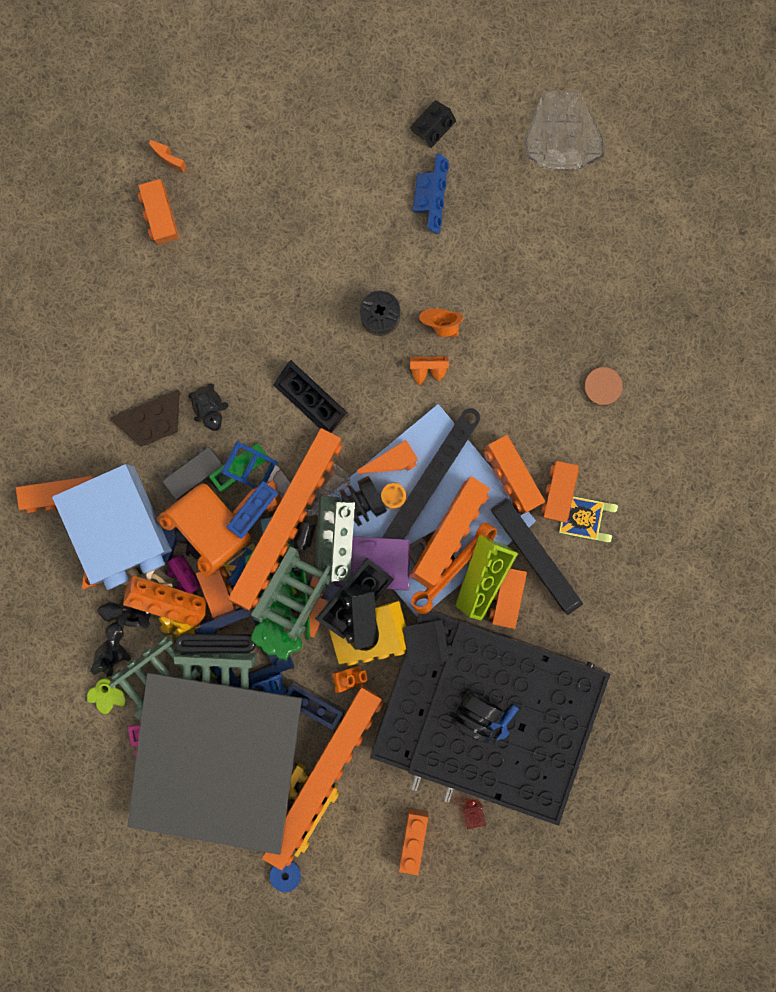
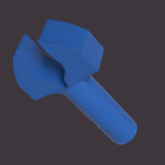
[489,705,519,740]

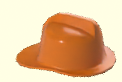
[419,308,463,337]

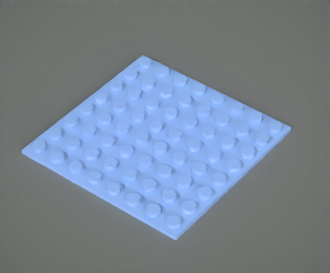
[328,404,536,617]

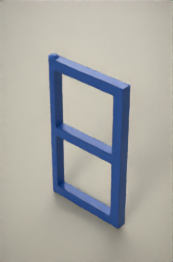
[221,441,278,488]

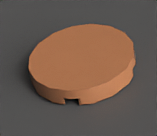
[584,367,623,405]

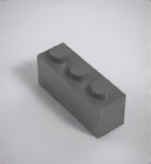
[163,447,224,500]

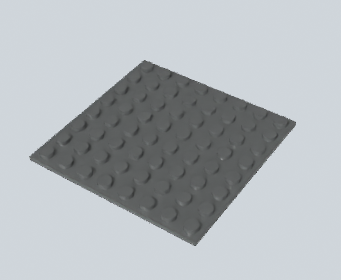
[127,673,302,855]

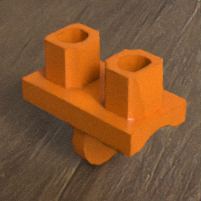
[332,666,367,693]

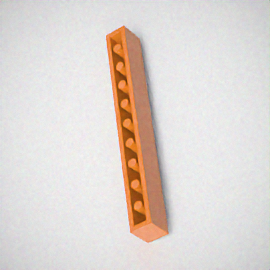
[228,428,343,612]
[262,685,383,870]

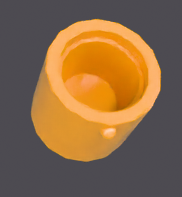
[381,483,406,510]

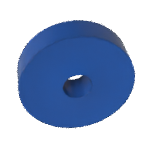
[270,860,301,892]

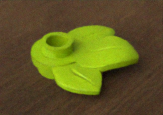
[87,678,126,715]

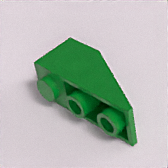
[209,443,268,492]

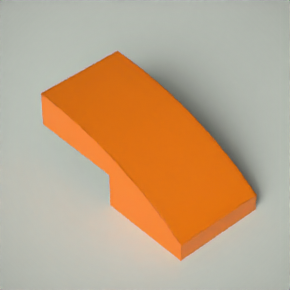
[149,140,186,173]

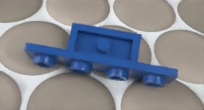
[413,154,449,234]

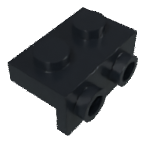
[410,100,456,148]

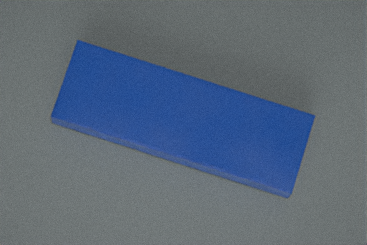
[227,481,279,539]

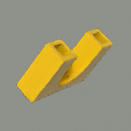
[329,601,407,666]

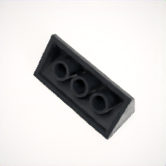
[273,360,349,433]
[315,558,394,639]

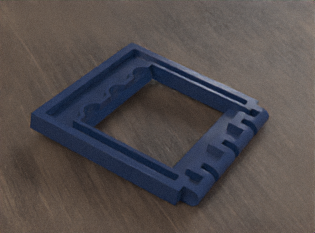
[194,607,294,688]

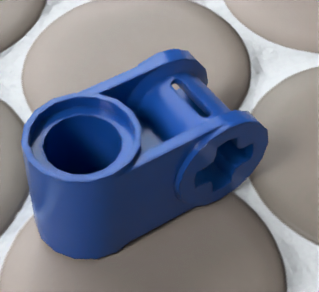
[250,673,288,694]

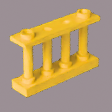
[286,762,339,857]

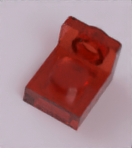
[462,800,486,830]

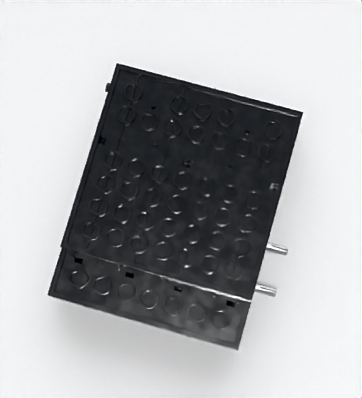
[370,606,610,826]

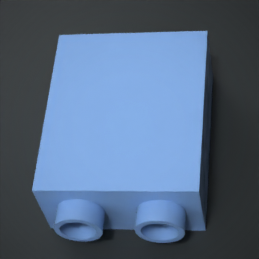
[52,464,172,590]

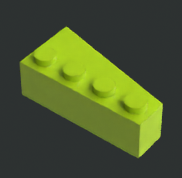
[455,534,518,621]

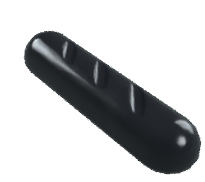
[175,634,256,653]

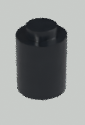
[292,522,316,550]

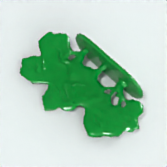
[245,544,310,660]

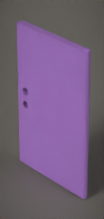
[334,537,410,591]

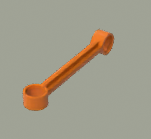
[411,522,497,614]

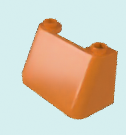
[156,484,251,578]

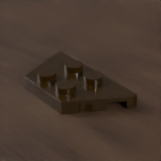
[111,390,181,447]

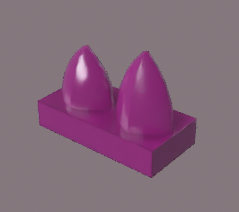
[166,554,201,593]

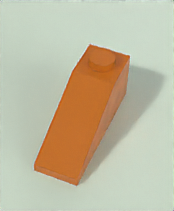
[357,440,418,475]

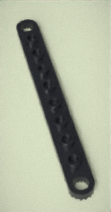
[382,408,480,539]

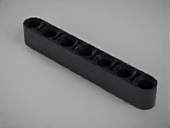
[490,498,583,616]

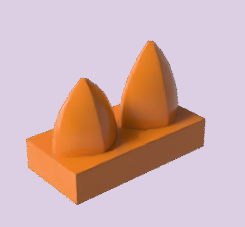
[410,356,449,385]

